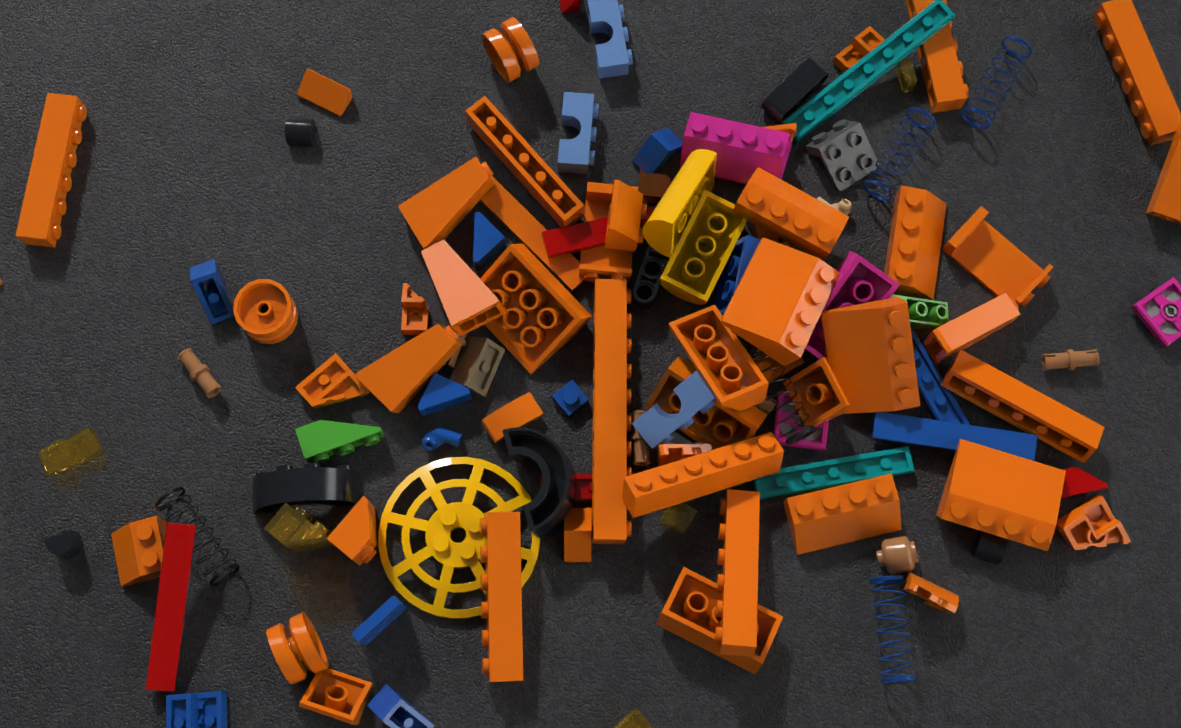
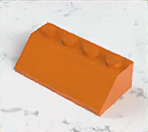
[733,167,849,261]
[884,185,947,300]
[668,305,769,411]
[645,356,768,450]
[783,473,901,555]
[656,567,783,674]

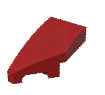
[1061,467,1108,499]

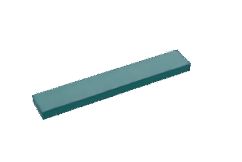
[752,446,915,500]

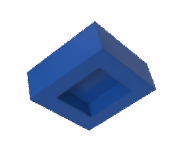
[552,380,589,418]

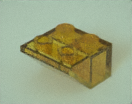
[264,503,335,553]

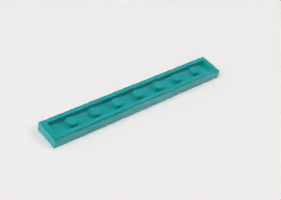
[781,0,956,143]

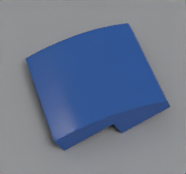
[166,691,228,728]

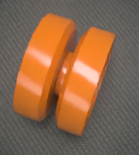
[481,17,540,83]
[233,279,298,344]
[266,612,329,685]

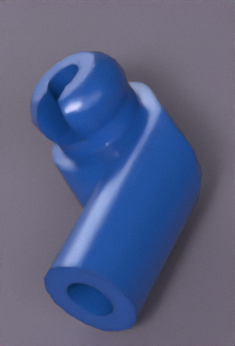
[422,427,462,451]

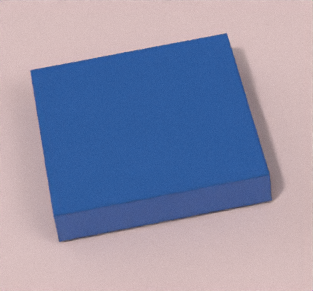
[352,596,407,646]

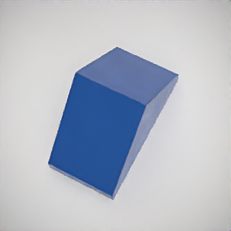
[632,128,683,175]
[473,212,506,269]
[418,373,472,416]

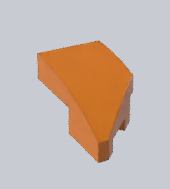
[401,283,429,335]

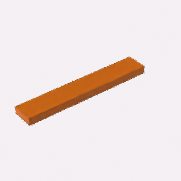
[480,176,586,293]

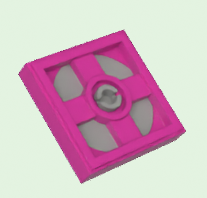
[1131,277,1181,348]
[773,391,829,451]

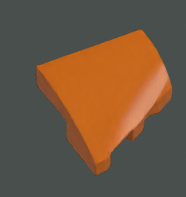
[1056,494,1131,550]
[903,571,959,614]

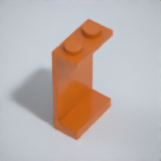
[579,182,639,282]
[942,206,1053,307]

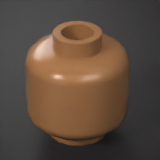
[877,536,919,574]

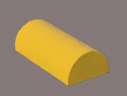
[643,149,717,258]
[659,190,747,305]

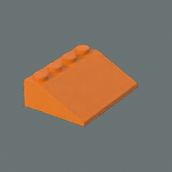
[720,237,840,366]
[480,244,592,374]
[820,297,920,414]
[936,439,1066,551]

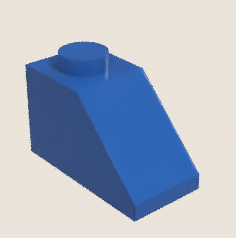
[190,259,235,324]
[368,684,435,728]

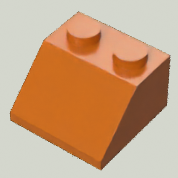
[605,180,647,252]
[327,496,378,566]
[111,516,166,587]

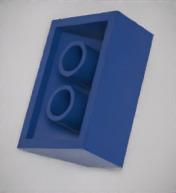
[713,235,760,315]

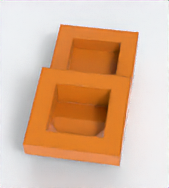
[832,26,885,73]
[481,392,544,443]

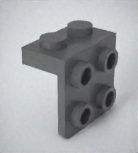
[806,119,879,191]

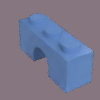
[587,0,633,78]
[558,92,599,174]
[632,370,715,449]

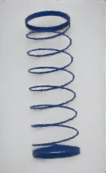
[961,36,1032,129]
[863,107,936,201]
[869,576,916,683]

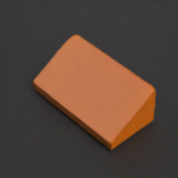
[297,68,353,117]

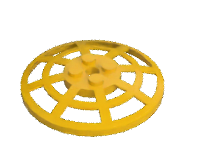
[378,457,540,619]

